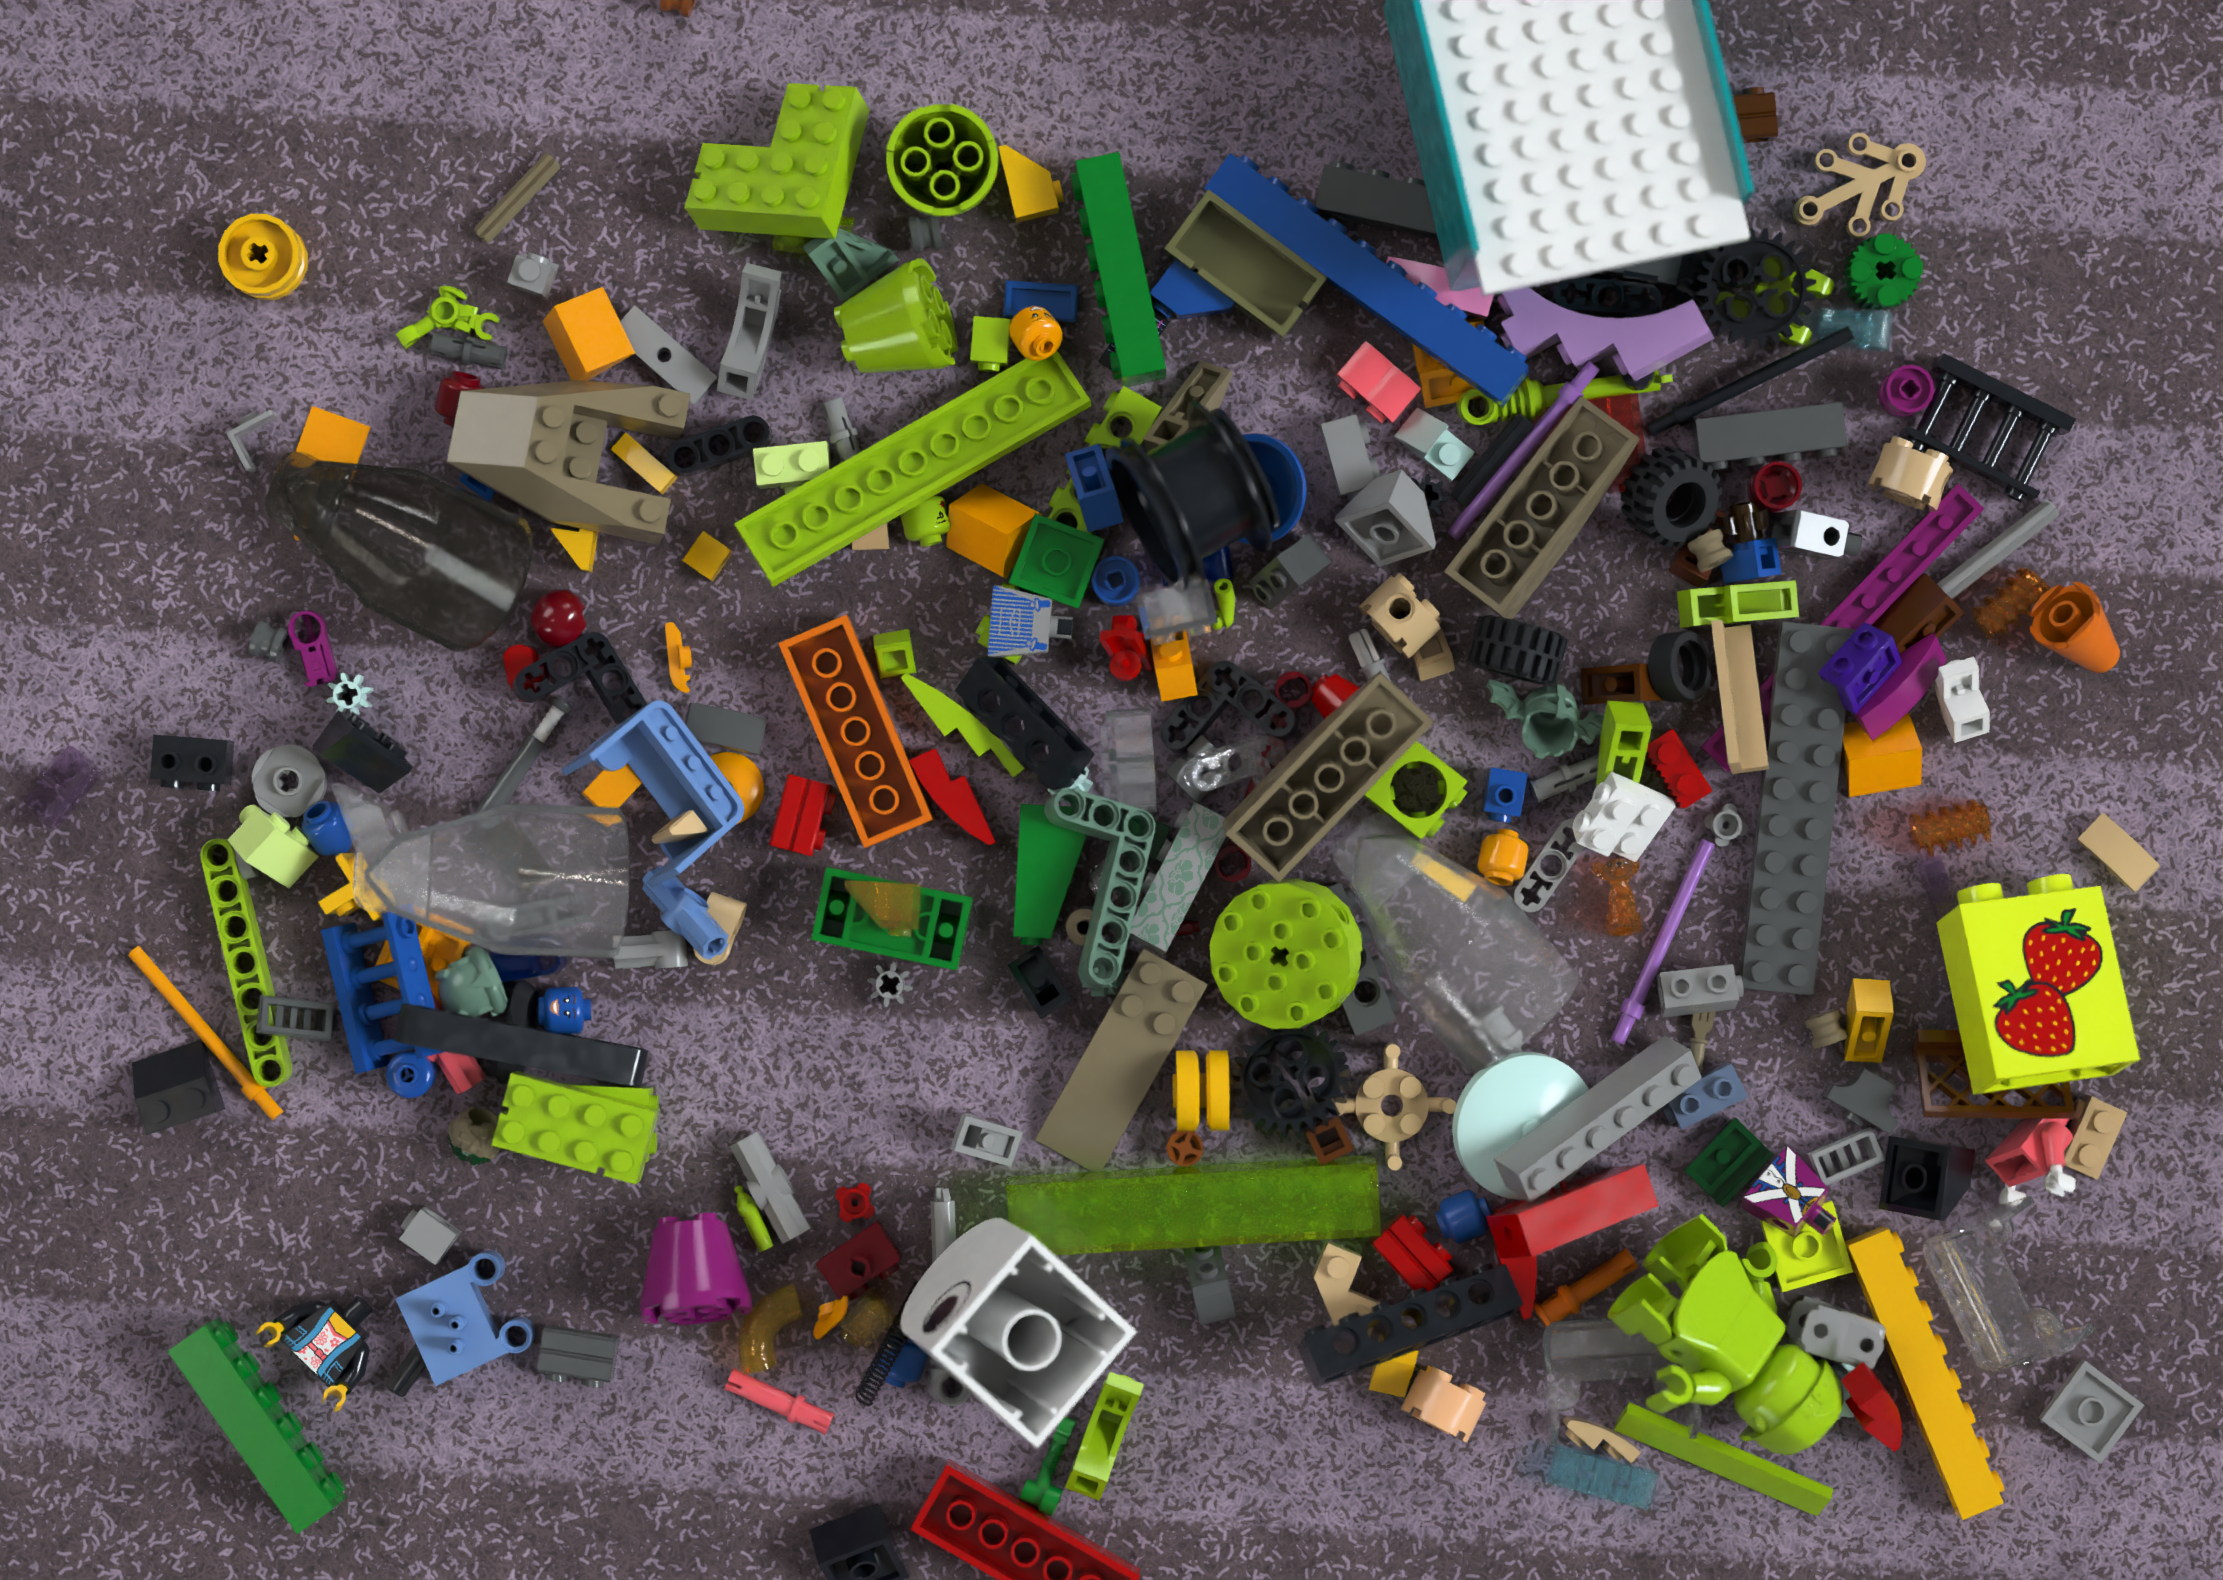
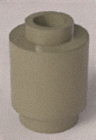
[1066,908,1103,946]

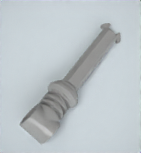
[926,1187,971,1406]

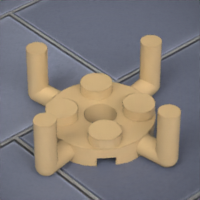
[1335,1043,1457,1170]

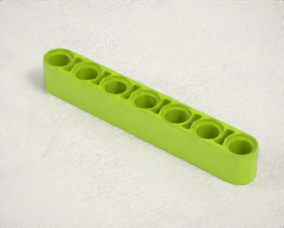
[200,839,292,1087]

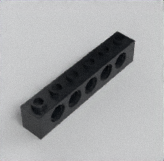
[1297,1263,1523,1388]

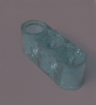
[1546,1445,1659,1510]

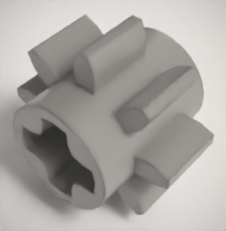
[867,961,913,1007]

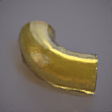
[737,1283,804,1374]

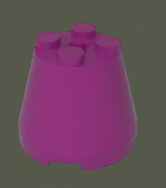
[639,1213,752,1326]

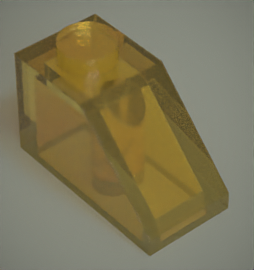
[845,880,922,936]
[838,1289,897,1349]

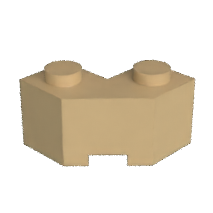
[1312,1239,1381,1336]

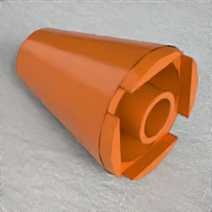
[2029,582,2120,673]

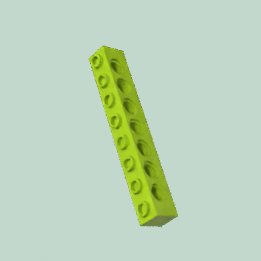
[975,386,1162,665]

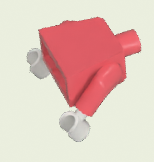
[1985,1105,2075,1212]

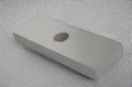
[620,305,718,406]

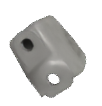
[1786,1295,1886,1369]

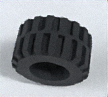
[1620,446,1723,548]
[1467,615,1568,685]

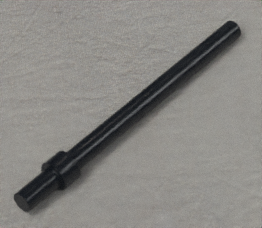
[1646,326,1854,437]

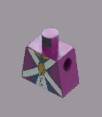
[1742,1146,1836,1237]

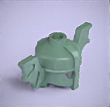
[1486,679,1604,759]

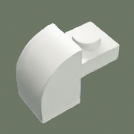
[1934,657,1990,743]

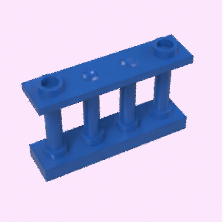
[321,908,446,1074]

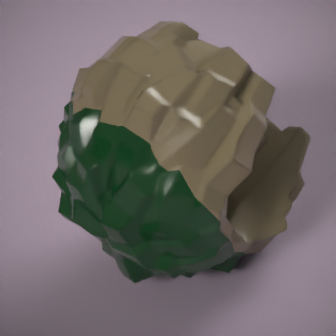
[447,1106,500,1166]

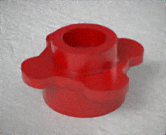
[835,1183,875,1223]

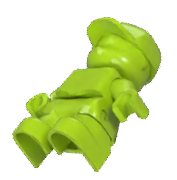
[1607,1214,1844,1455]

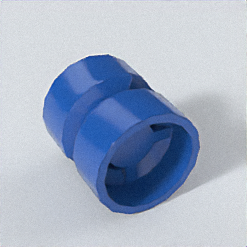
[1092,556,1140,607]

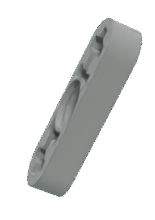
[1513,819,1585,912]

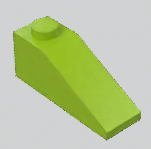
[1596,701,1652,787]

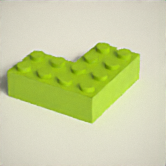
[684,83,870,239]

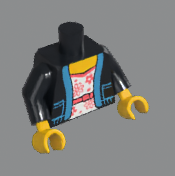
[255,1296,373,1412]

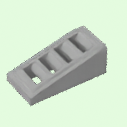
[1799,1127,1885,1186]

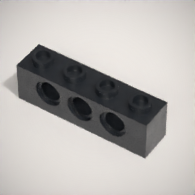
[955,656,1095,790]

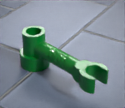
[1019,1416,1077,1517]

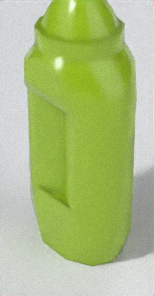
[734,1185,774,1252]

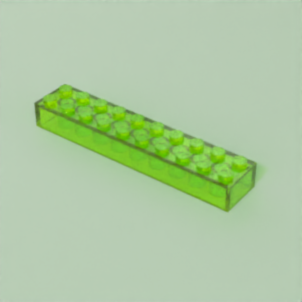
[1006,1155,1381,1256]

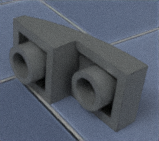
[685,702,767,756]

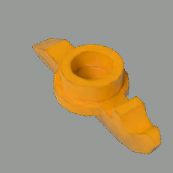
[665,622,692,693]
[813,1296,848,1340]

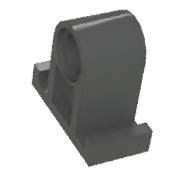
[1248,533,1332,610]
[1183,1241,1236,1326]

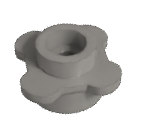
[1704,803,1748,847]

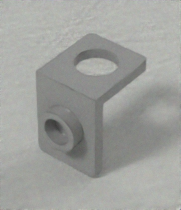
[226,410,279,473]

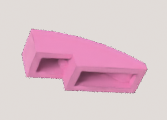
[1386,256,1494,320]

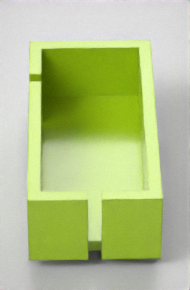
[492,1071,660,1184]

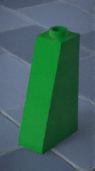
[1013,804,1094,945]

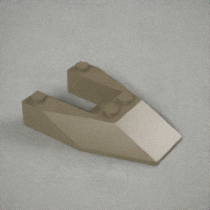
[446,380,690,545]

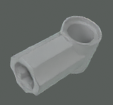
[613,930,688,969]

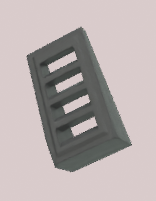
[256,995,334,1042]

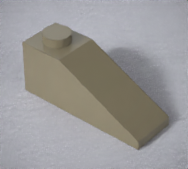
[1143,360,1232,452]

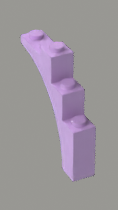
[1497,287,1714,381]

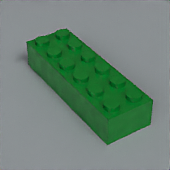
[1070,152,1166,387]
[167,1318,347,1534]

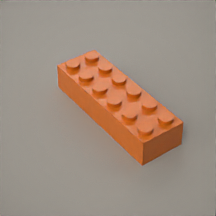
[778,615,934,848]

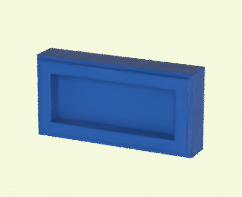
[1003,280,1079,323]

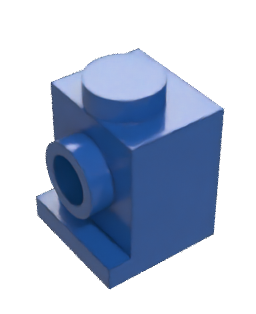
[1720,538,1781,583]

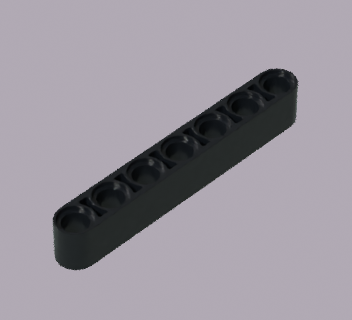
[394,1003,649,1087]

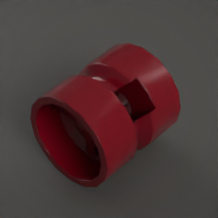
[1747,461,1802,513]

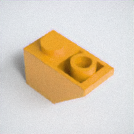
[1148,614,1198,702]

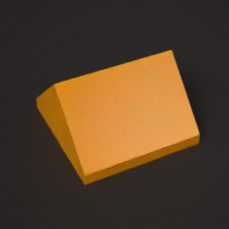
[543,287,635,381]
[946,483,1042,579]
[1841,713,1922,797]

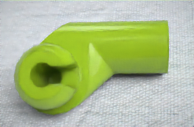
[1208,578,1235,630]

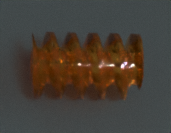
[1971,567,2051,646]
[1909,799,1992,857]

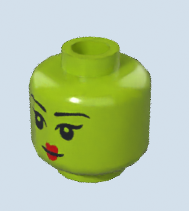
[900,495,951,547]

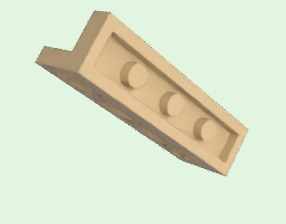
[1711,620,1769,774]

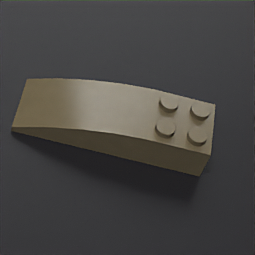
[1444,396,1640,619]
[1223,671,1434,882]
[1035,947,1208,1176]

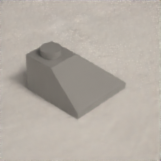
[1334,469,1436,567]

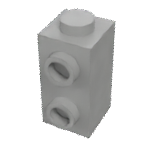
[1319,414,1380,502]
[1657,964,1744,1018]

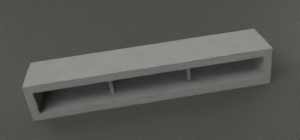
[1494,1035,1702,1203]

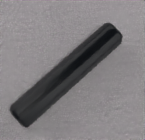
[1451,413,1534,507]

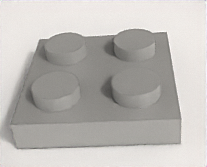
[2038,1359,2144,1464]

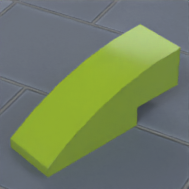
[1677,580,1799,628]

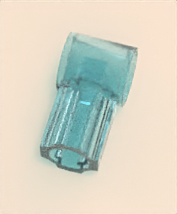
[1817,308,1893,351]

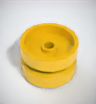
[218,214,308,300]
[1172,1050,1229,1131]

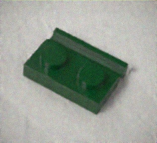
[1683,1117,1774,1208]

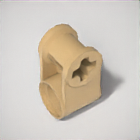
[693,892,747,965]

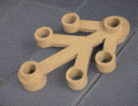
[1792,133,1926,239]

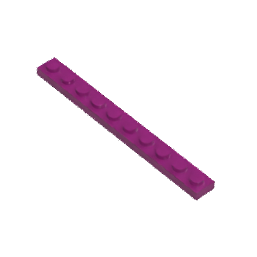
[1700,483,1984,773]

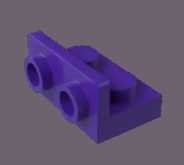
[1819,623,1902,714]

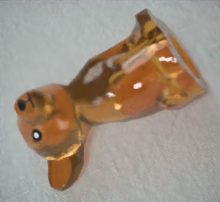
[1592,857,1644,936]

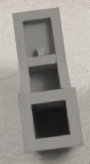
[717,263,782,400]

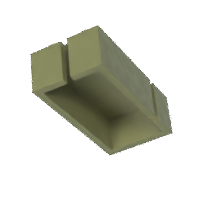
[1164,189,1327,342]

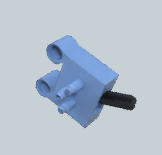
[387,1250,536,1397]

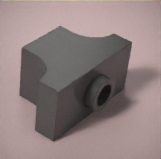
[1821,1067,1898,1134]

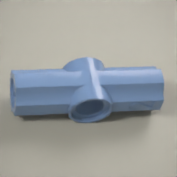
[642,865,728,960]

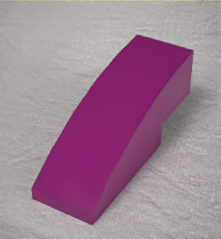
[1853,633,1947,741]

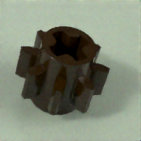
[1722,501,1771,543]

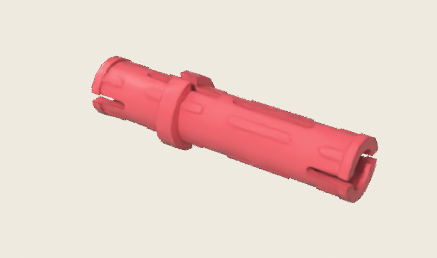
[724,1368,835,1435]

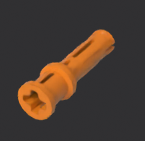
[1533,1248,1639,1332]

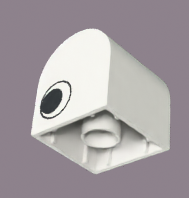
[901,1218,1136,1448]

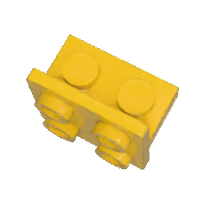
[318,853,392,921]

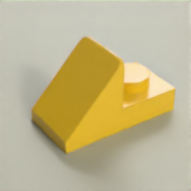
[550,528,598,573]

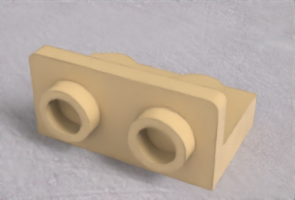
[2064,1094,2127,1180]

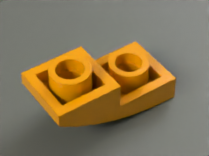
[581,763,642,818]

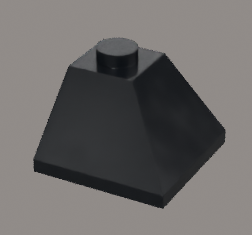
[1879,1136,1975,1221]

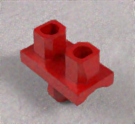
[1100,615,1154,681]

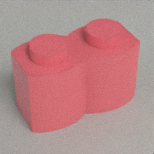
[1336,341,1421,425]

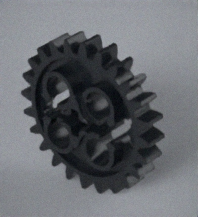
[1694,228,1816,349]
[1231,1024,1351,1139]

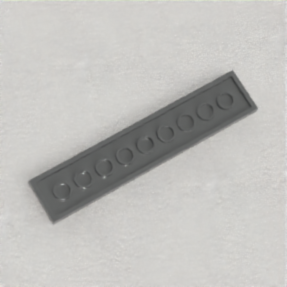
[1739,621,1855,995]

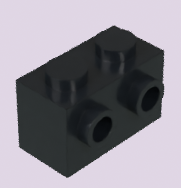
[150,734,234,791]

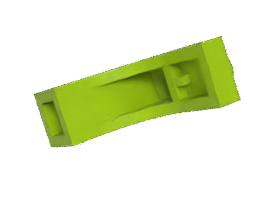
[1065,1371,1144,1501]

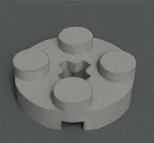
[251,745,328,817]

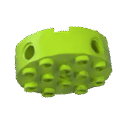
[1209,878,1362,1029]

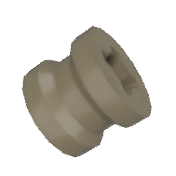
[1687,529,1733,572]
[1803,1009,1848,1049]

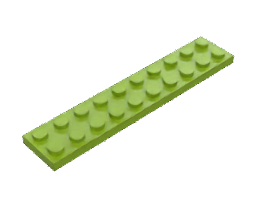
[734,351,1091,588]

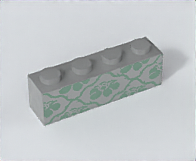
[1129,802,1227,956]

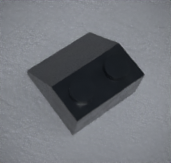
[132,1040,226,1135]
[809,1503,909,1580]

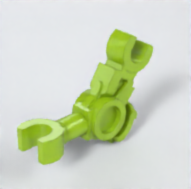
[395,286,500,349]

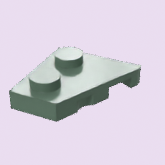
[803,228,899,302]

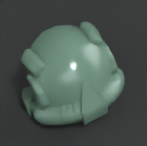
[435,946,508,1017]

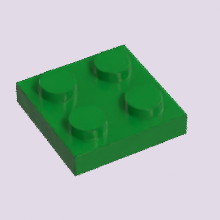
[1009,513,1105,610]

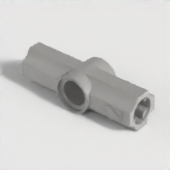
[730,1131,811,1244]

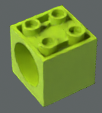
[1362,741,1468,840]

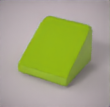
[873,629,916,679]

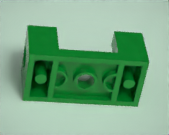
[811,867,974,970]

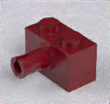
[815,1219,903,1301]

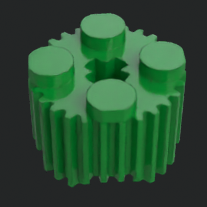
[1842,233,1923,312]

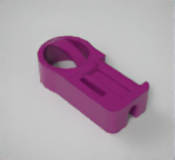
[288,610,339,687]

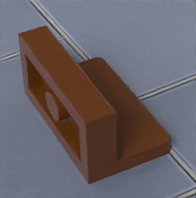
[1872,573,1965,654]

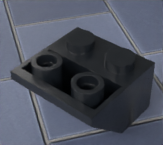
[313,710,413,794]

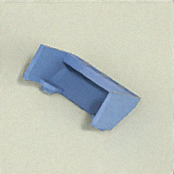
[561,700,744,887]

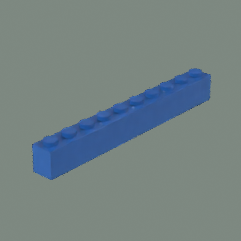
[1204,153,1529,408]

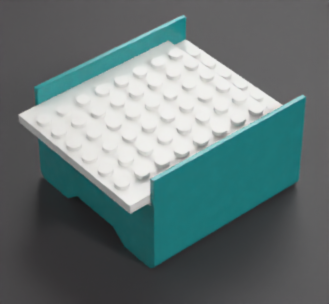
[1383,0,1755,297]

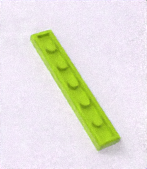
[1614,1402,1833,1516]

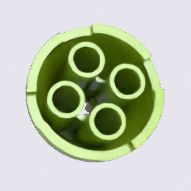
[886,104,998,217]
[834,258,958,373]

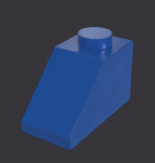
[1150,259,1234,320]
[1064,444,1124,532]

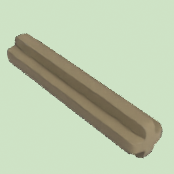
[474,153,560,243]

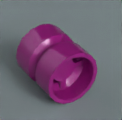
[1877,365,1934,418]

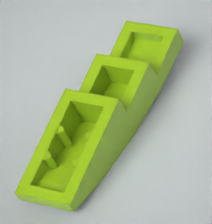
[900,673,1025,778]

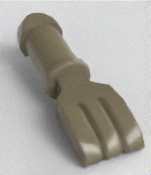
[1690,1011,1715,1074]

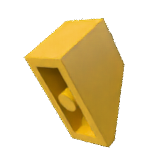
[998,145,1064,223]
[1844,978,1894,1063]
[1368,1321,1419,1398]

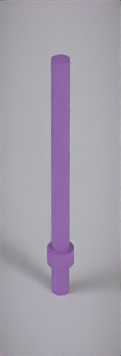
[1447,361,1600,540]
[1611,839,1715,1045]

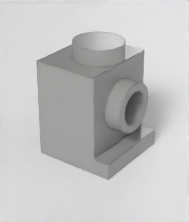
[507,252,559,300]

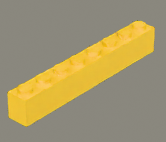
[1845,1226,2004,1520]

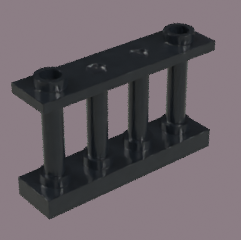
[1898,353,2076,503]

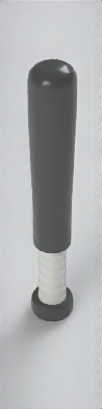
[475,695,572,825]

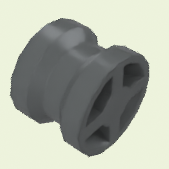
[908,215,943,253]
[248,620,290,664]

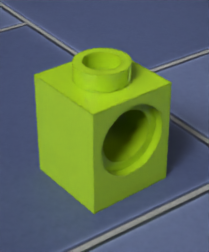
[970,316,1011,373]

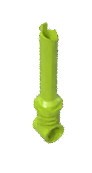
[1456,370,1673,425]

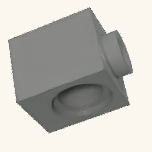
[399,1206,462,1265]

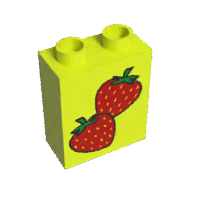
[1936,874,2140,1095]

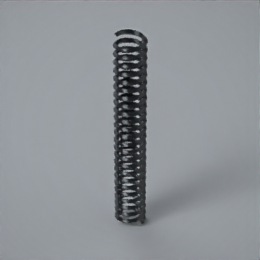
[854,1281,919,1406]

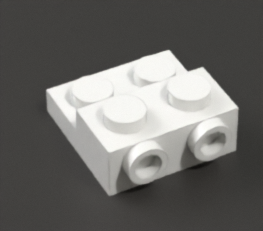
[1572,771,1676,862]

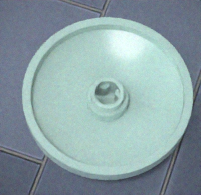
[1452,1052,1589,1200]

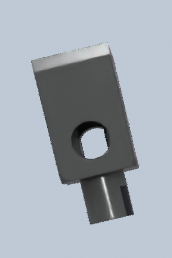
[1770,510,1862,560]

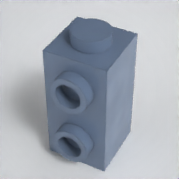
[1660,1062,1748,1129]

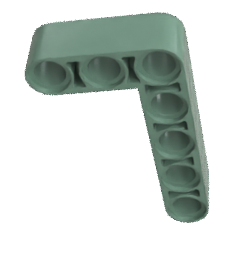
[1044,788,1155,988]

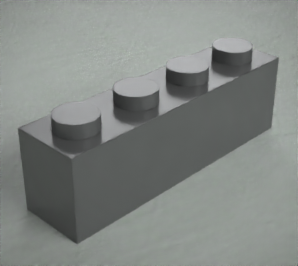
[1691,402,1847,471]

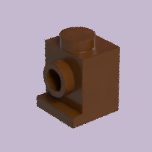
[1303,1115,1354,1166]

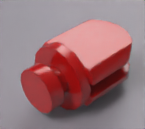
[503,644,544,702]

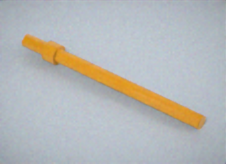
[128,946,284,1121]

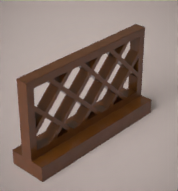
[1912,1029,2074,1119]

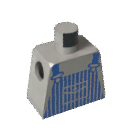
[988,585,1073,658]

